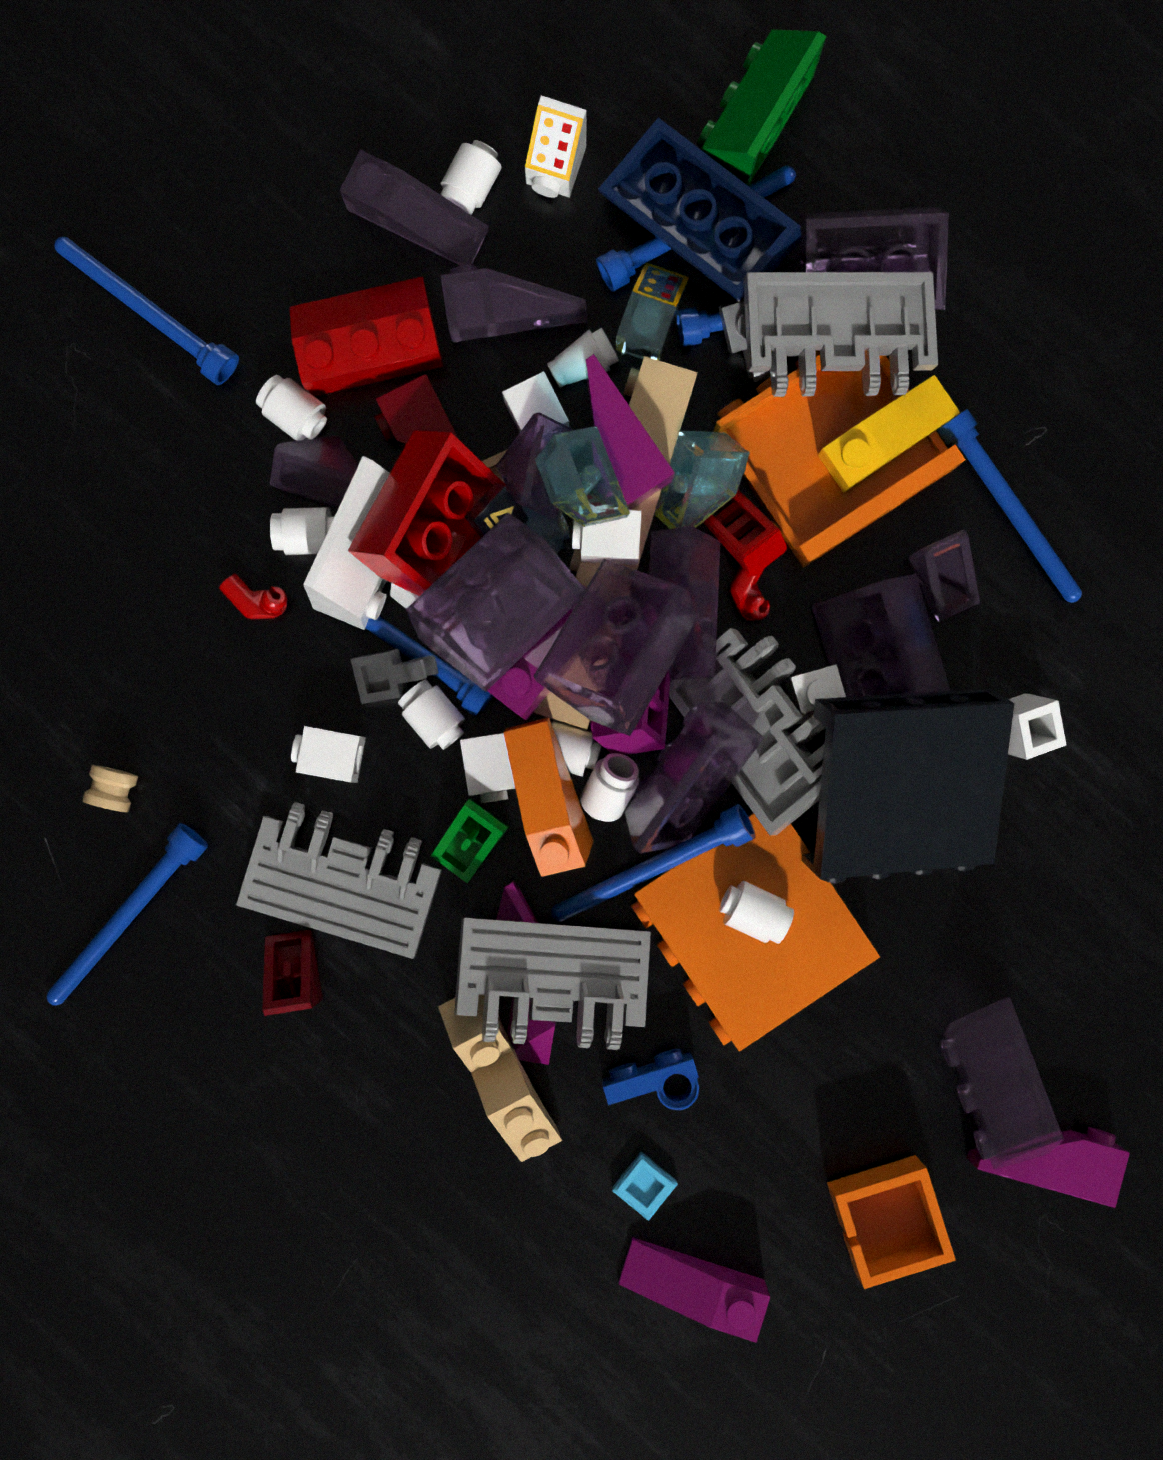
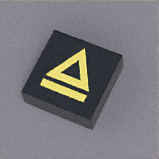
[464,483,529,552]

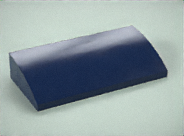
[598,117,802,301]

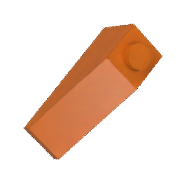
[503,717,594,877]

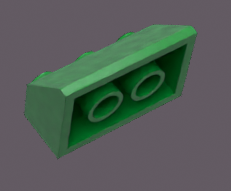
[697,29,827,185]

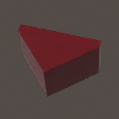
[262,929,323,1016]

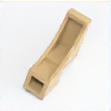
[438,994,562,1162]

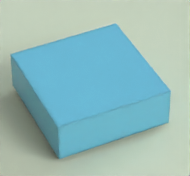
[612,1152,678,1221]

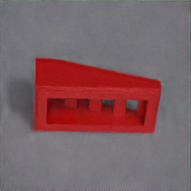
[691,478,787,576]

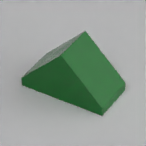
[431,799,510,884]

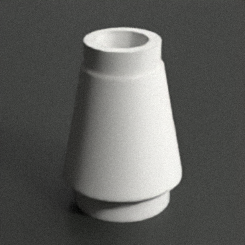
[547,328,619,388]

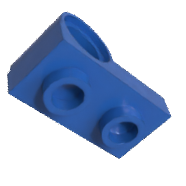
[602,1049,699,1110]

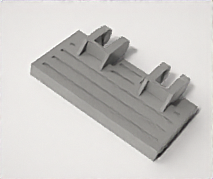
[743,272,938,397]
[669,628,826,835]
[236,802,442,959]
[454,918,651,1050]

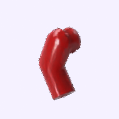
[730,565,770,621]
[219,573,288,619]

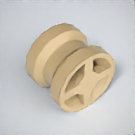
[82,765,138,812]

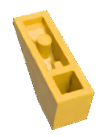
[818,375,960,493]

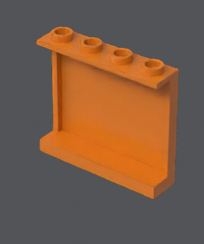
[713,350,966,568]
[631,813,880,1052]

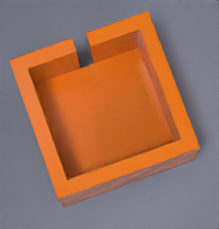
[827,1155,956,1289]

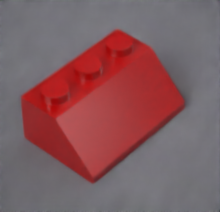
[290,276,444,396]
[347,430,509,607]

